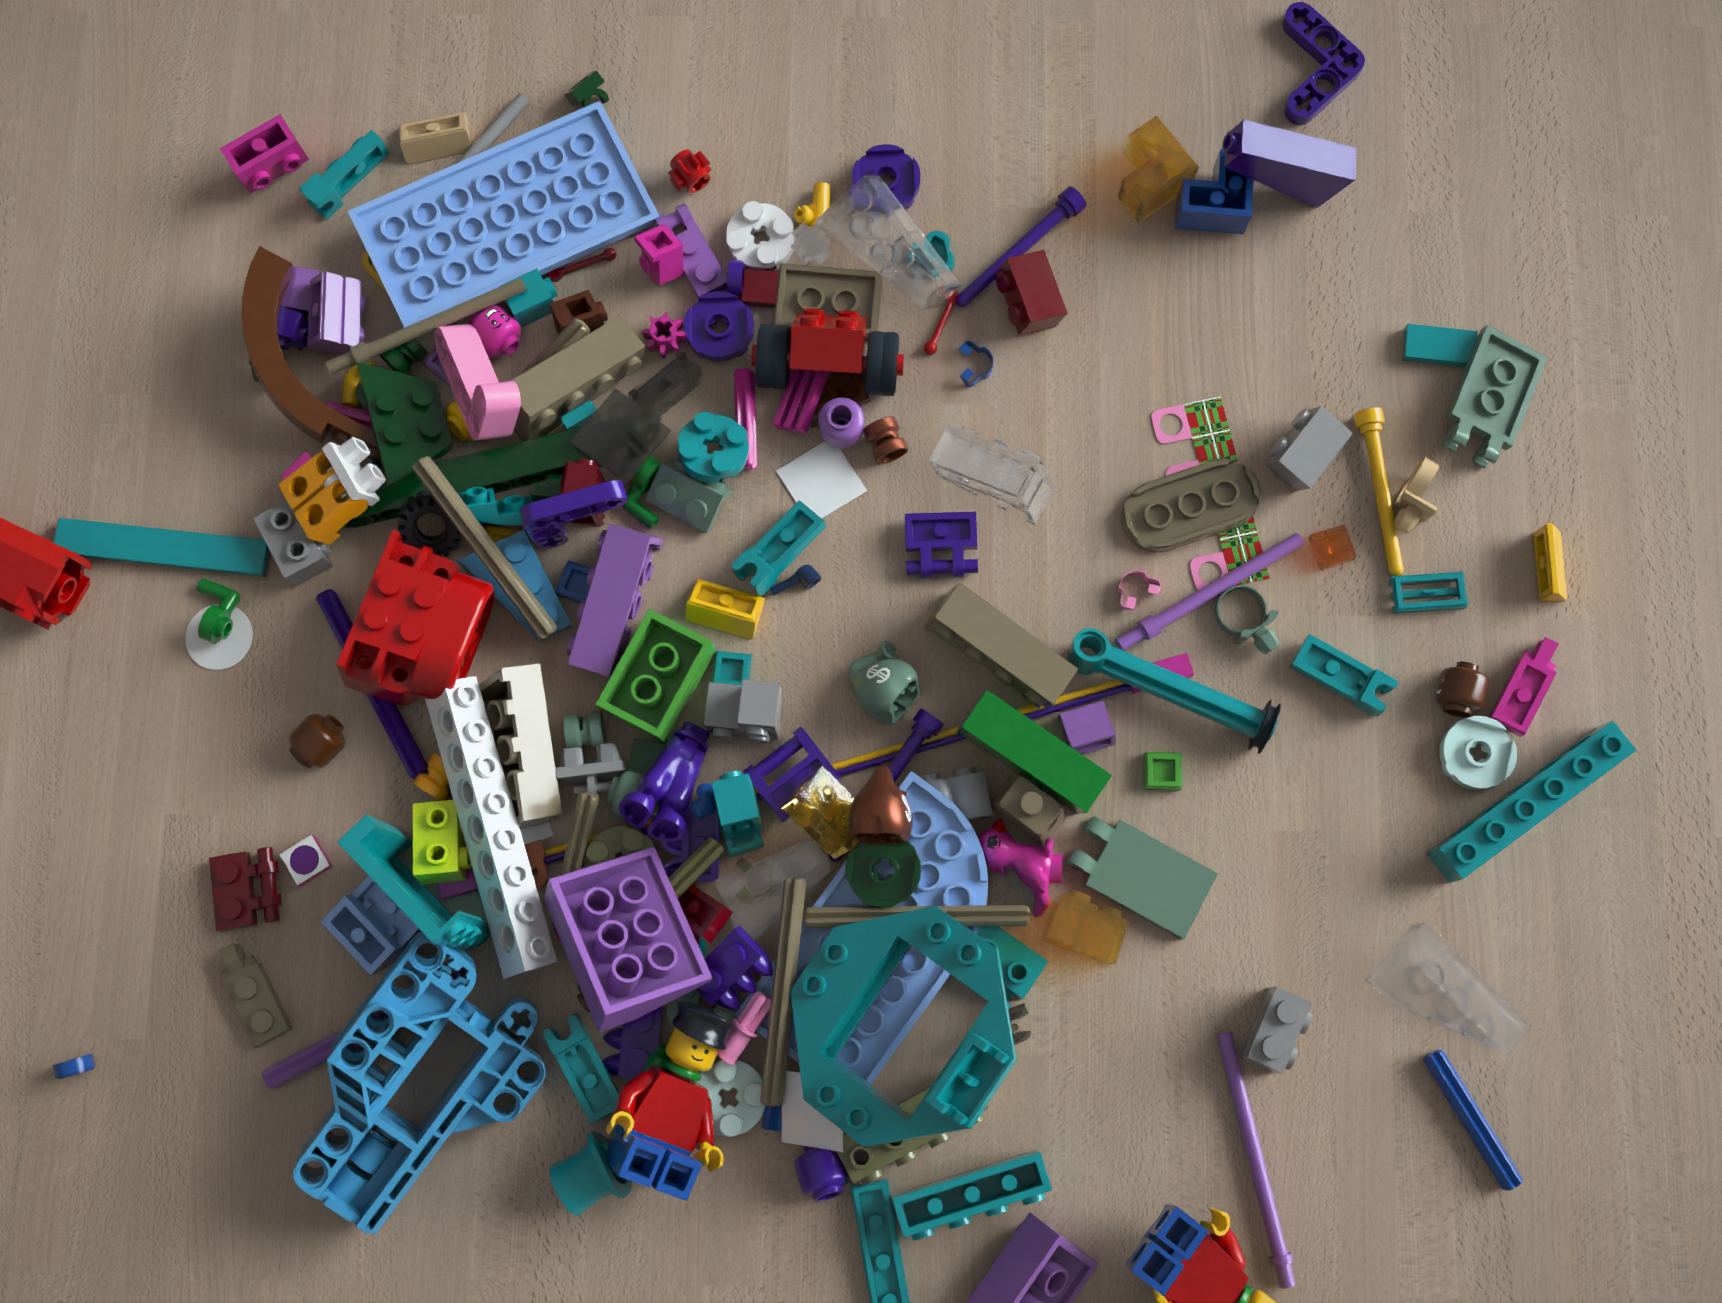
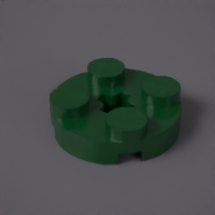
[845,841,922,907]

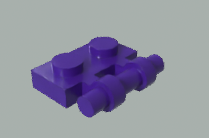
[905,511,978,578]

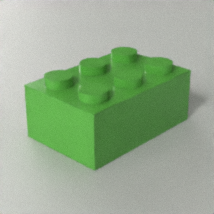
[595,609,716,744]

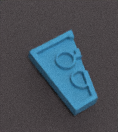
[458,530,572,642]

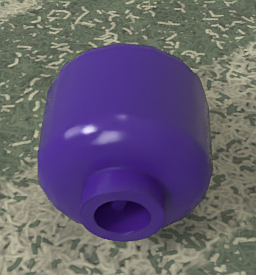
[794,1146,849,1202]

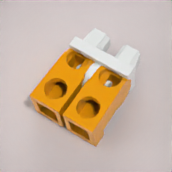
[278,437,386,545]

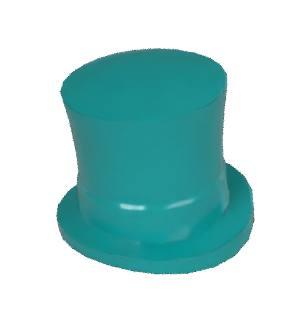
[549,1131,632,1216]

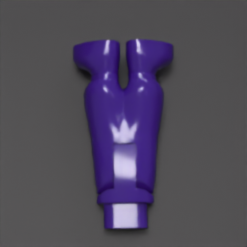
[619,721,709,842]

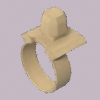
[1394,457,1439,534]

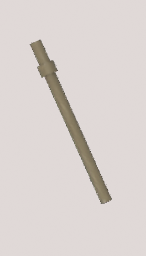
[325,278,527,375]

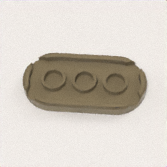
[1122,458,1261,553]

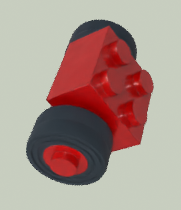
[751,308,904,396]

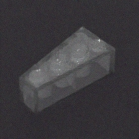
[815,175,962,310]

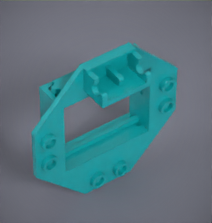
[790,906,1017,1147]

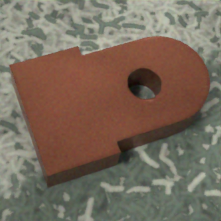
[524,840,549,889]

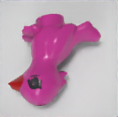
[978,817,1062,918]

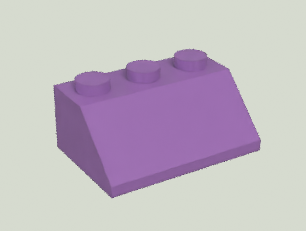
[967,1212,1098,1303]

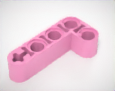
[434,324,521,441]

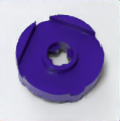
[852,144,921,214]
[684,291,754,362]

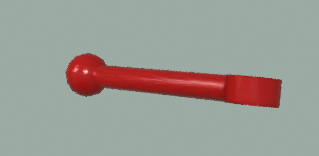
[924,290,959,355]

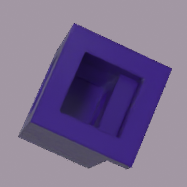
[278,306,308,351]

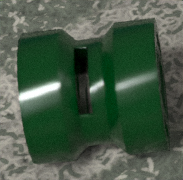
[379,339,428,374]

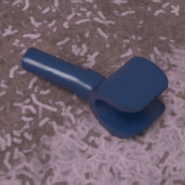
[770,565,821,595]

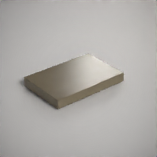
[773,263,883,341]

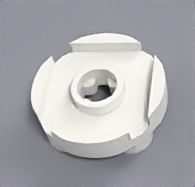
[726,201,795,270]

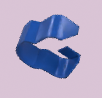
[958,341,993,387]

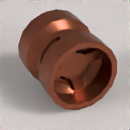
[863,416,909,464]

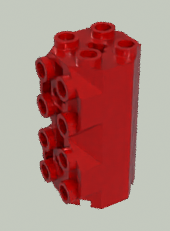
[0,517,91,630]

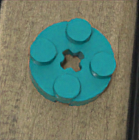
[677,411,749,483]

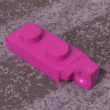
[1489,637,1559,737]

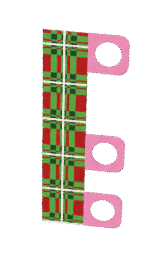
[1151,396,1270,590]

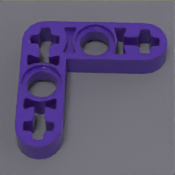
[1282,2,1365,125]
[519,480,628,549]

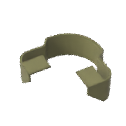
[735,854,773,904]

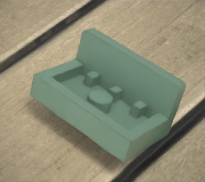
[645,457,733,533]

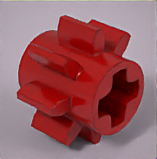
[668,149,712,193]

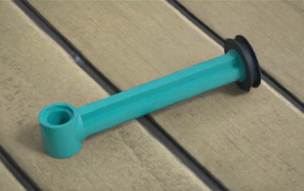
[1067,628,1281,754]

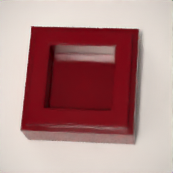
[741,269,779,308]

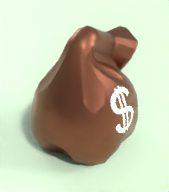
[848,766,913,845]

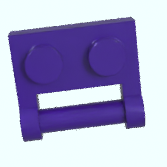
[743,726,841,823]

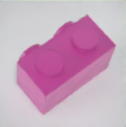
[220,114,309,194]

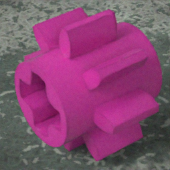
[642,312,687,359]

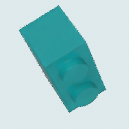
[712,771,764,839]

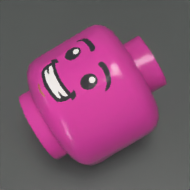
[468,305,521,358]

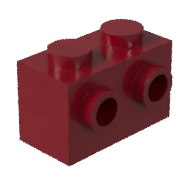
[996,250,1068,336]

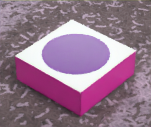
[279,835,333,886]

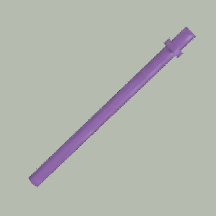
[1217,1031,1296,1289]

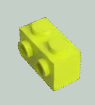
[413,800,471,885]

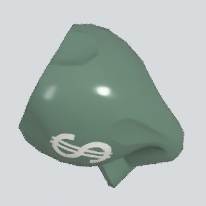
[848,641,920,724]

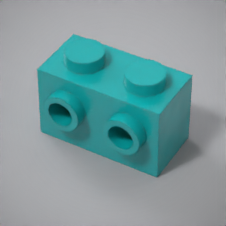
[977,926,1049,1001]

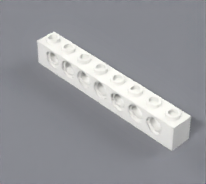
[425,676,557,979]

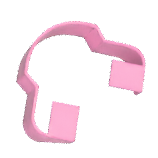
[1117,570,1161,610]

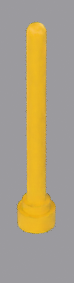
[1354,408,1403,576]

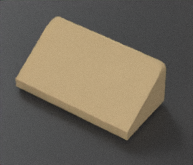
[399,112,472,164]

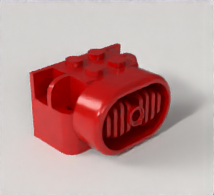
[336,530,495,706]

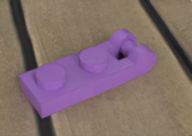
[655,203,727,298]

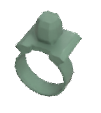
[1214,585,1279,655]

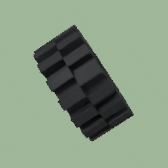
[397,490,463,557]

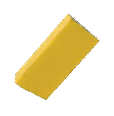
[1533,523,1567,602]
[685,579,765,639]

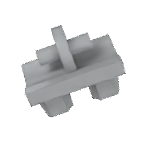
[556,743,627,804]

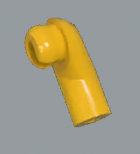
[794,182,830,228]
[341,361,378,408]

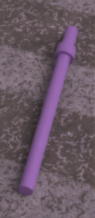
[1115,533,1304,651]

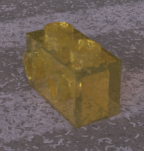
[782,766,859,859]

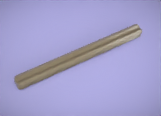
[412,456,557,639]
[760,877,806,1107]
[804,905,1030,928]

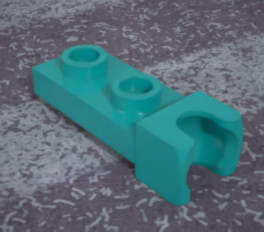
[299,130,389,219]
[732,500,827,596]
[1290,634,1399,716]
[542,1013,619,1125]

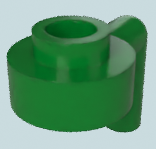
[622,456,662,529]
[197,578,240,644]

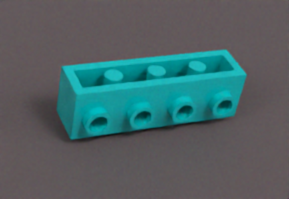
[892,1149,1052,1240]

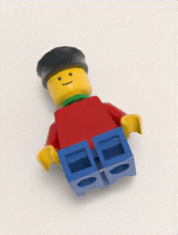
[606,1001,735,1201]
[1125,1204,1277,1303]

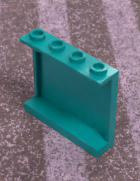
[337,814,491,951]

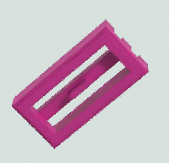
[772,369,830,434]

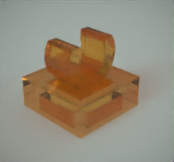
[1308,524,1357,571]

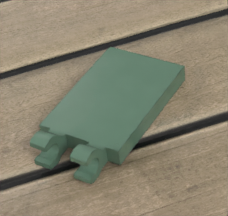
[1442,325,1548,469]
[1066,816,1218,939]

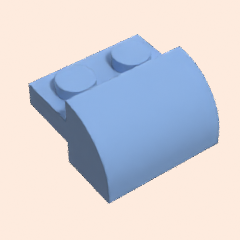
[321,876,421,975]

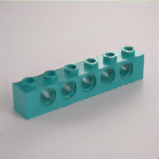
[1426,721,1637,883]

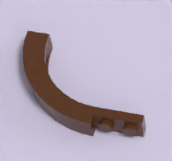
[242,246,381,464]

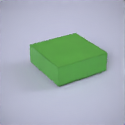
[1144,752,1182,791]

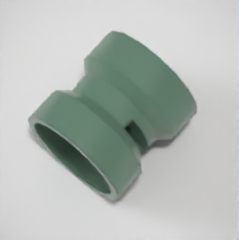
[564,711,606,748]

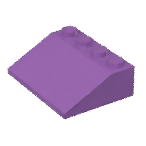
[544,847,712,1032]

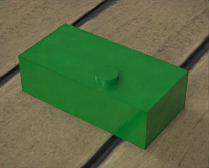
[956,690,1112,814]

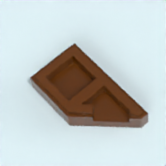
[810,372,870,428]

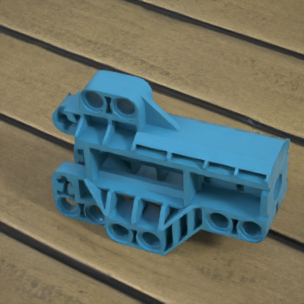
[293,931,546,1234]

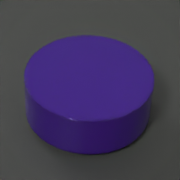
[727,260,745,296]

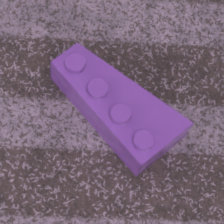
[566,524,664,677]

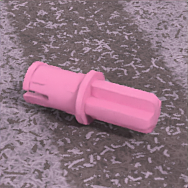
[717,991,771,1065]

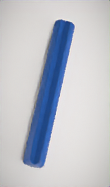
[1424,1050,1523,1191]

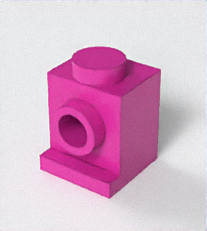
[635,224,683,285]

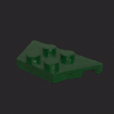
[357,363,453,491]

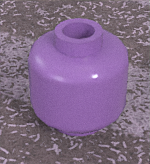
[818,397,864,449]

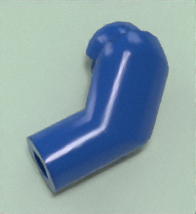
[690,783,716,820]

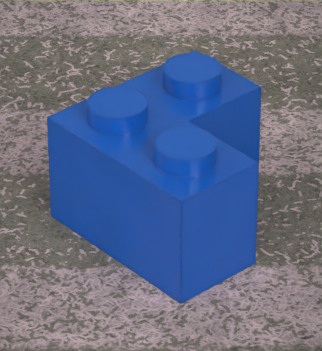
[1175,149,1254,234]

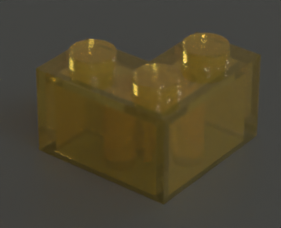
[1118,116,1199,223]
[1041,890,1129,965]

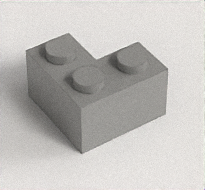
[704,679,783,743]

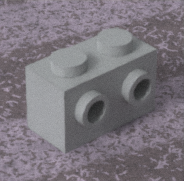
[1266,406,1353,491]
[253,500,333,587]
[1239,987,1313,1074]

